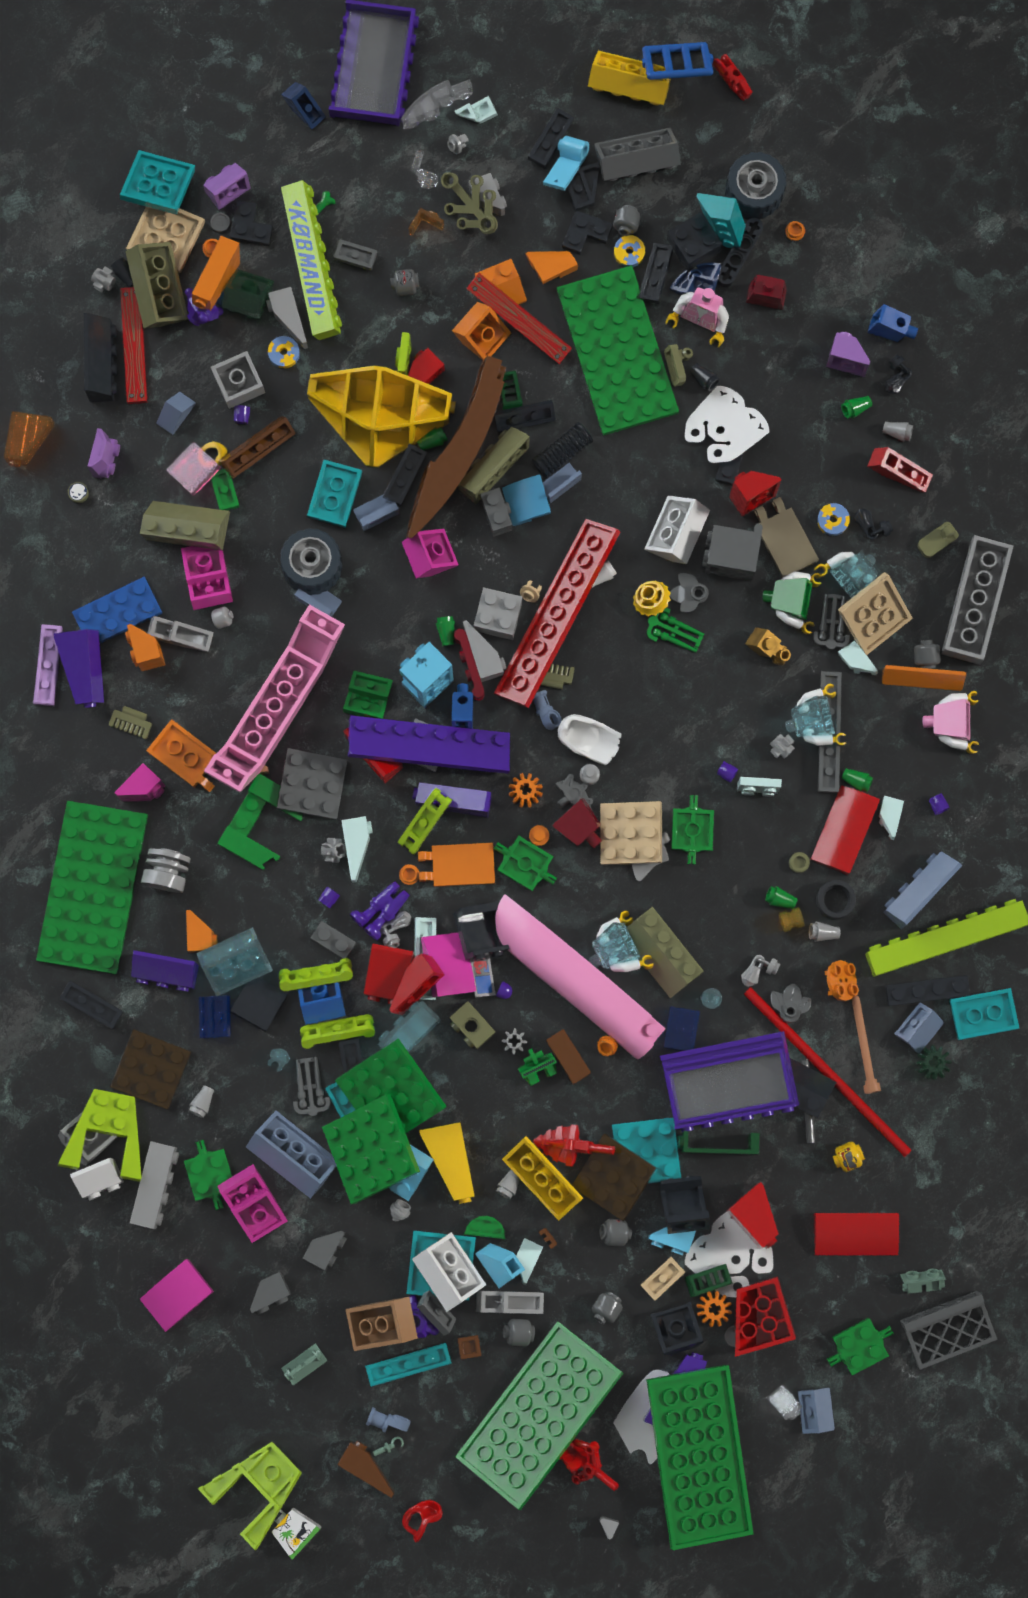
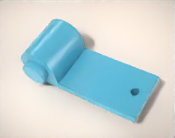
[543,136,589,191]

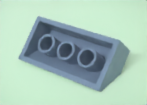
[883,851,962,929]
[246,1111,337,1199]

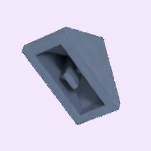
[157,392,196,435]

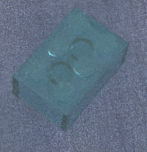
[196,928,273,996]
[378,1000,441,1052]

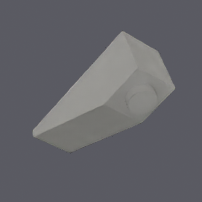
[266,287,308,349]
[463,620,506,682]

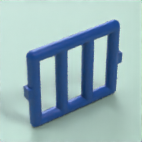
[642,42,714,80]

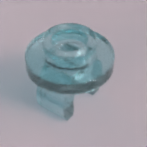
[701,988,722,1009]
[268,1048,290,1071]

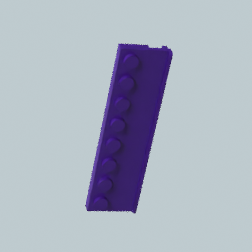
[348,716,510,774]

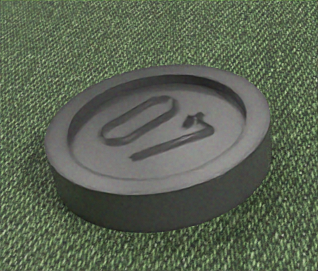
[210,213,230,233]
[724,1326,736,1347]

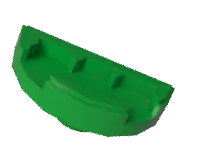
[464,1216,505,1239]

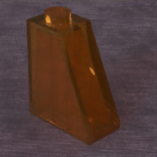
[4,411,55,467]

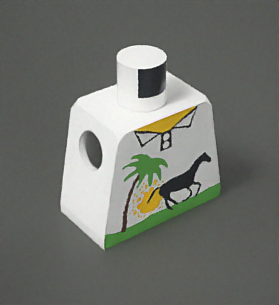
[272,1508,321,1560]

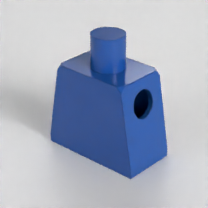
[867,304,918,342]
[452,683,473,729]

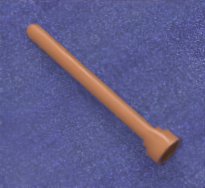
[852,995,881,1094]

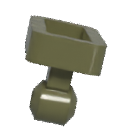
[664,344,693,387]
[917,522,959,558]

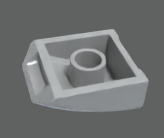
[58,1112,117,1166]

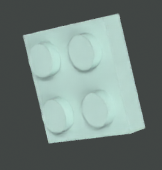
[737,777,782,797]

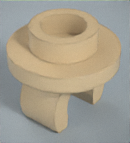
[520,580,542,602]

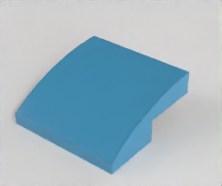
[502,474,551,526]

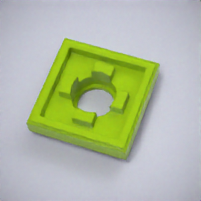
[395,332,411,376]

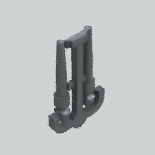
[813,594,850,650]
[293,1057,330,1116]

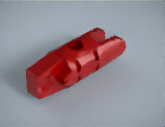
[712,54,752,101]

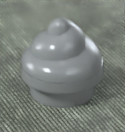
[390,1199,411,1221]

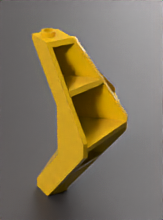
[307,366,456,468]

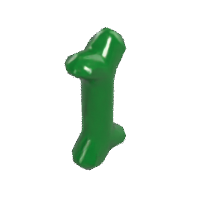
[316,191,336,214]

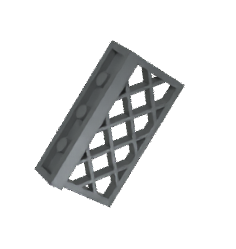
[900,1291,997,1370]

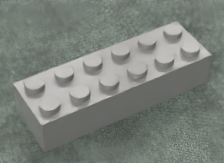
[941,535,1013,665]

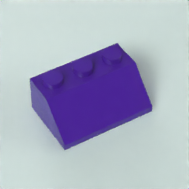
[131,950,199,992]

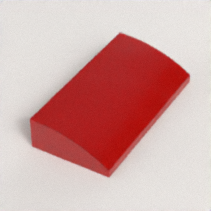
[810,785,880,876]
[814,1213,899,1255]

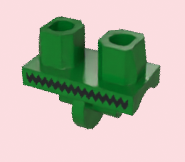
[518,1048,557,1086]

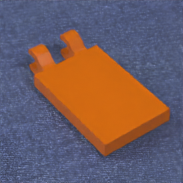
[146,719,217,792]
[418,843,495,887]

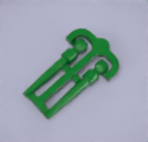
[647,608,704,653]

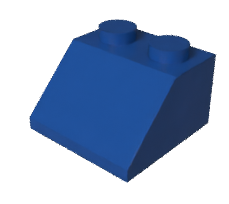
[298,982,346,1025]

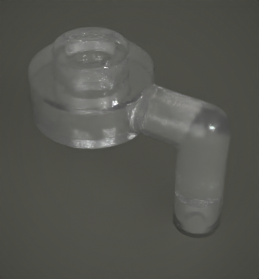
[411,150,438,189]

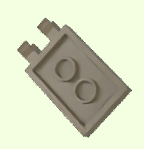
[754,497,819,578]

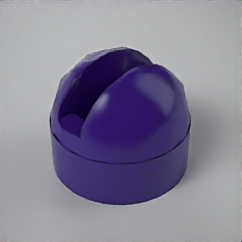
[496,981,512,999]

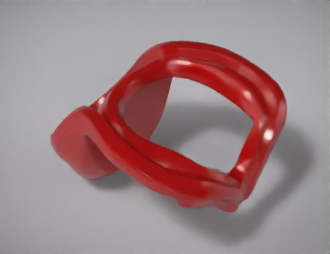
[402,1500,443,1542]

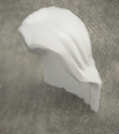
[558,714,621,765]

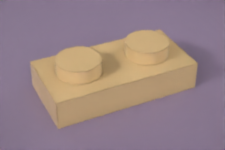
[641,1257,685,1301]

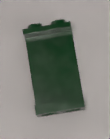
[678,1131,760,1155]

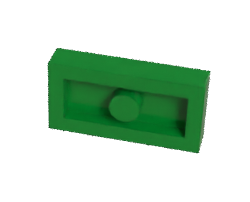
[209,469,240,511]

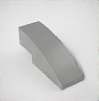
[147,616,214,652]
[476,1291,544,1314]

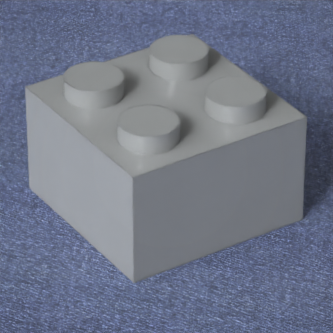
[211,351,265,409]
[474,587,522,640]

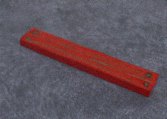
[466,272,572,364]
[120,287,148,404]

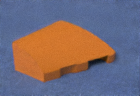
[525,251,578,284]

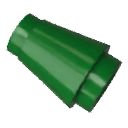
[841,396,872,419]
[417,427,448,451]
[435,616,455,646]
[842,768,873,792]
[765,886,797,909]

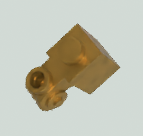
[745,628,791,666]

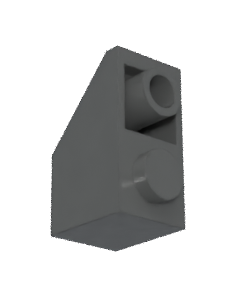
[303,1231,347,1270]
[250,1272,291,1315]

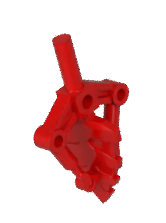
[533,1124,615,1167]
[559,1439,619,1491]

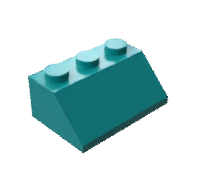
[697,193,746,248]

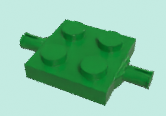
[671,795,714,865]
[494,836,557,892]
[184,1140,232,1210]
[827,1318,894,1375]

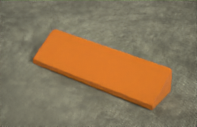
[882,665,966,691]

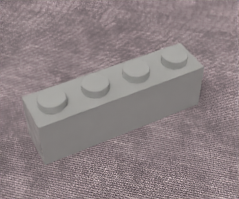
[130,1141,179,1229]

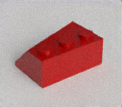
[735,1276,796,1357]

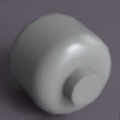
[211,607,234,629]
[580,764,600,785]

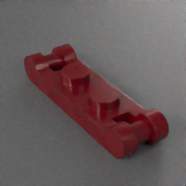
[454,629,484,701]

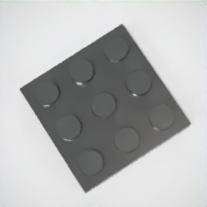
[276,748,347,820]

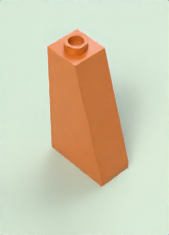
[192,236,240,311]

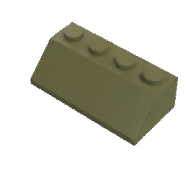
[125,242,188,328]
[458,427,530,505]
[140,501,230,551]
[619,907,704,998]

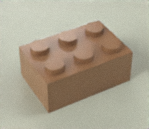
[346,1297,418,1351]

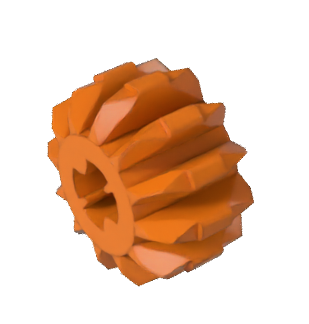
[509,773,543,808]
[696,1291,732,1327]

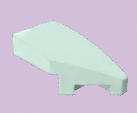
[455,96,498,124]
[838,641,878,675]
[879,796,904,840]
[516,1238,543,1285]

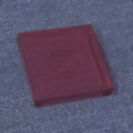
[166,442,221,496]

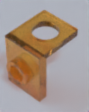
[409,208,444,235]

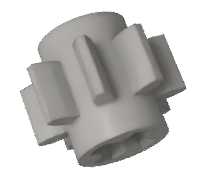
[91,266,116,293]
[770,734,795,759]
[321,838,346,863]
[502,1028,527,1055]

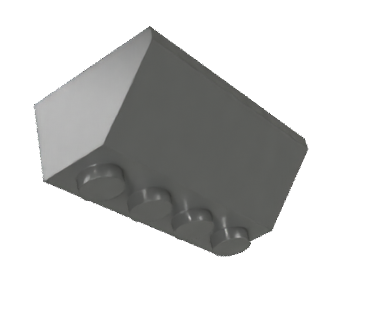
[594,128,681,181]

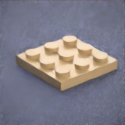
[126,207,205,273]
[838,572,913,655]
[600,801,662,865]

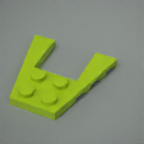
[58,1089,141,1182]
[198,1442,302,1550]

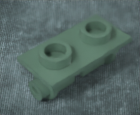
[900,1269,946,1294]
[281,1343,327,1385]

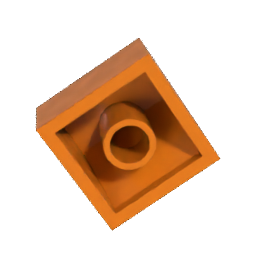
[475,259,527,314]
[452,302,511,360]

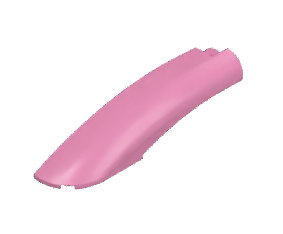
[495,894,666,1059]

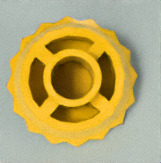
[633,580,671,617]

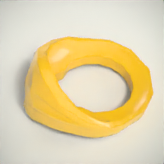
[198,442,228,469]

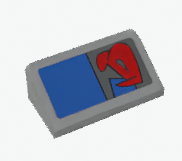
[470,956,496,998]

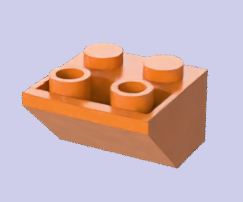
[125,624,165,671]

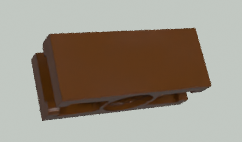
[546,1029,591,1085]

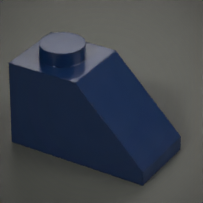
[281,82,326,129]

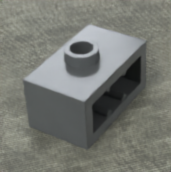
[480,488,512,537]

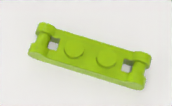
[397,788,452,855]
[279,958,353,991]
[300,1014,375,1049]

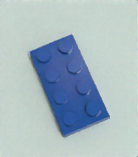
[72,577,162,644]

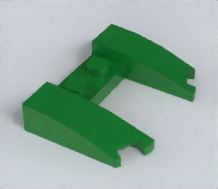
[217,774,303,870]

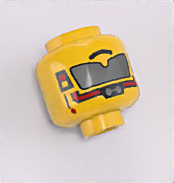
[832,1141,865,1172]

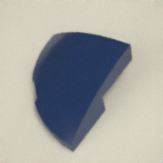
[670,263,721,295]

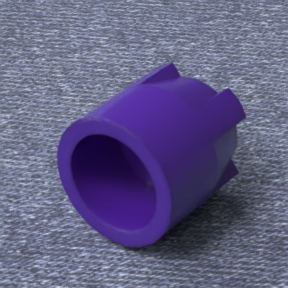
[234,405,250,425]
[717,761,738,783]
[929,793,950,815]
[318,886,340,908]

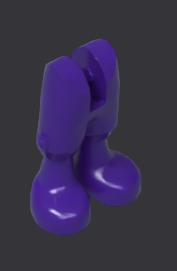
[350,881,410,941]

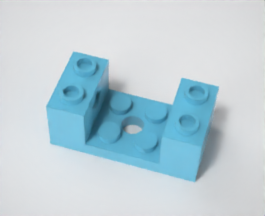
[399,642,454,708]

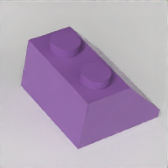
[203,163,251,210]
[826,332,870,377]

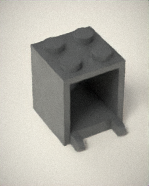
[702,524,763,581]

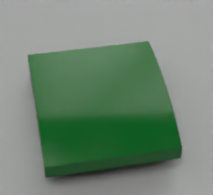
[343,671,393,719]

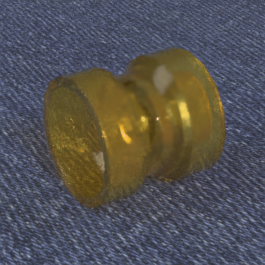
[779,907,805,932]

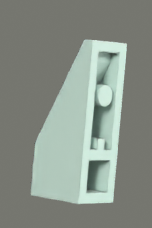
[341,816,373,883]

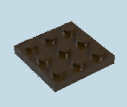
[110,1029,191,1110]
[572,1134,657,1221]

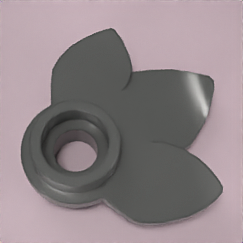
[669,573,709,613]
[771,983,811,1023]

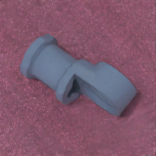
[533,690,562,730]
[366,1407,411,1433]

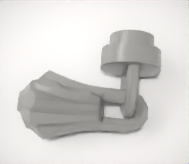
[380,911,411,948]
[741,955,781,987]

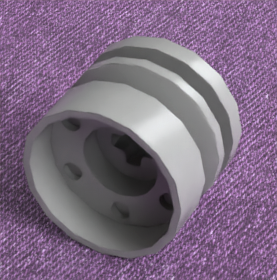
[141,848,191,893]

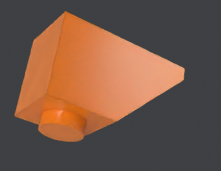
[186,910,218,953]

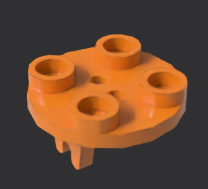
[825,960,859,1001]

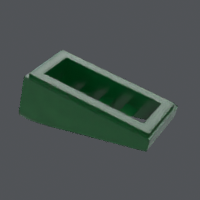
[500,371,522,410]
[684,1264,733,1297]

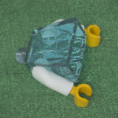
[814,552,878,598]
[785,684,846,746]
[589,911,654,972]

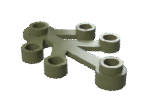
[441,172,498,234]

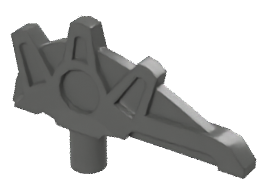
[555,774,593,810]

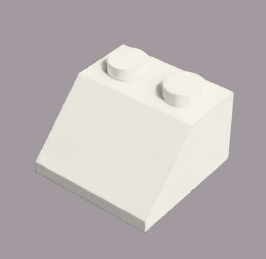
[70,1158,124,1201]

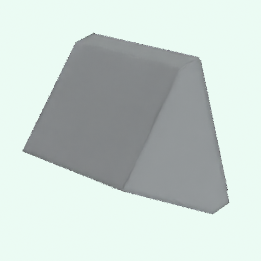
[599,1516,619,1539]

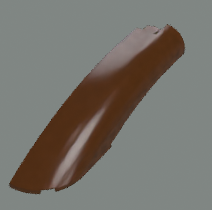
[406,355,506,539]

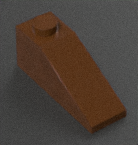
[337,1440,395,1498]

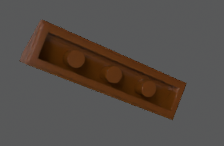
[219,416,296,479]

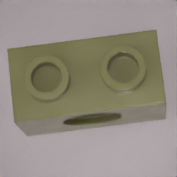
[450,1001,496,1049]

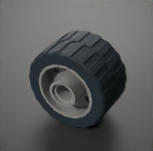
[725,152,787,219]
[280,528,342,595]

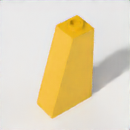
[419,1122,475,1204]

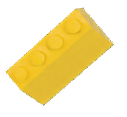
[588,51,674,105]
[502,1136,583,1221]

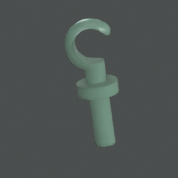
[373,1436,404,1456]

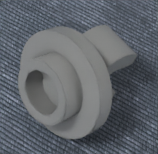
[447,134,469,154]

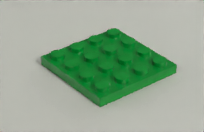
[335,1038,446,1133]
[322,1094,420,1204]

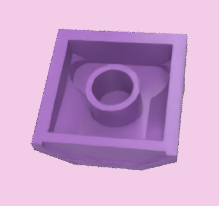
[87,428,120,479]

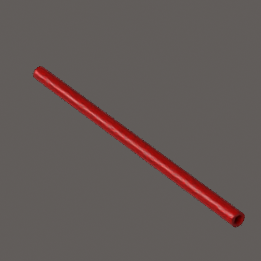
[744,987,911,1157]

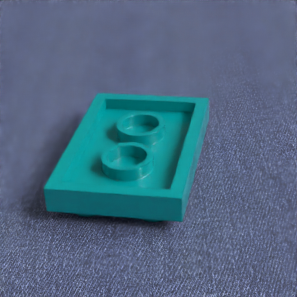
[307,460,362,528]
[949,988,1019,1040]

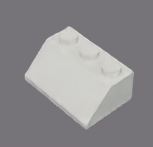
[645,496,710,564]
[412,1232,486,1312]

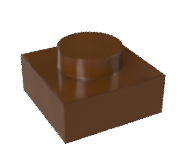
[458,1335,482,1360]

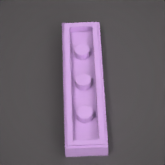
[33,625,63,706]

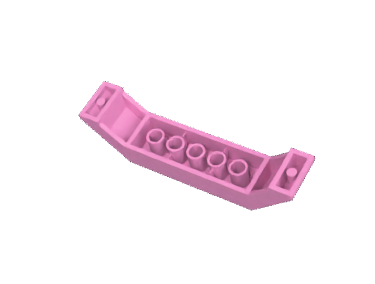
[204,604,345,793]

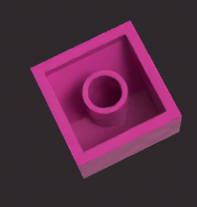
[402,529,459,578]
[115,763,165,802]

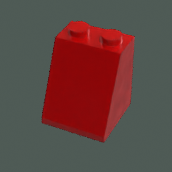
[364,944,414,1005]
[727,1182,778,1249]

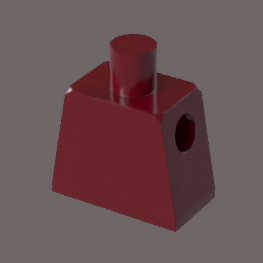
[746,275,787,310]
[552,798,602,849]

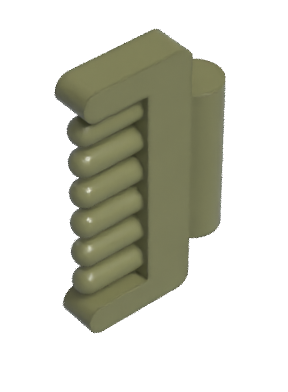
[541,664,574,689]
[109,706,152,739]

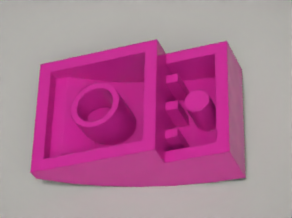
[181,546,233,610]
[421,933,476,998]
[218,1164,288,1243]
[140,1259,214,1332]

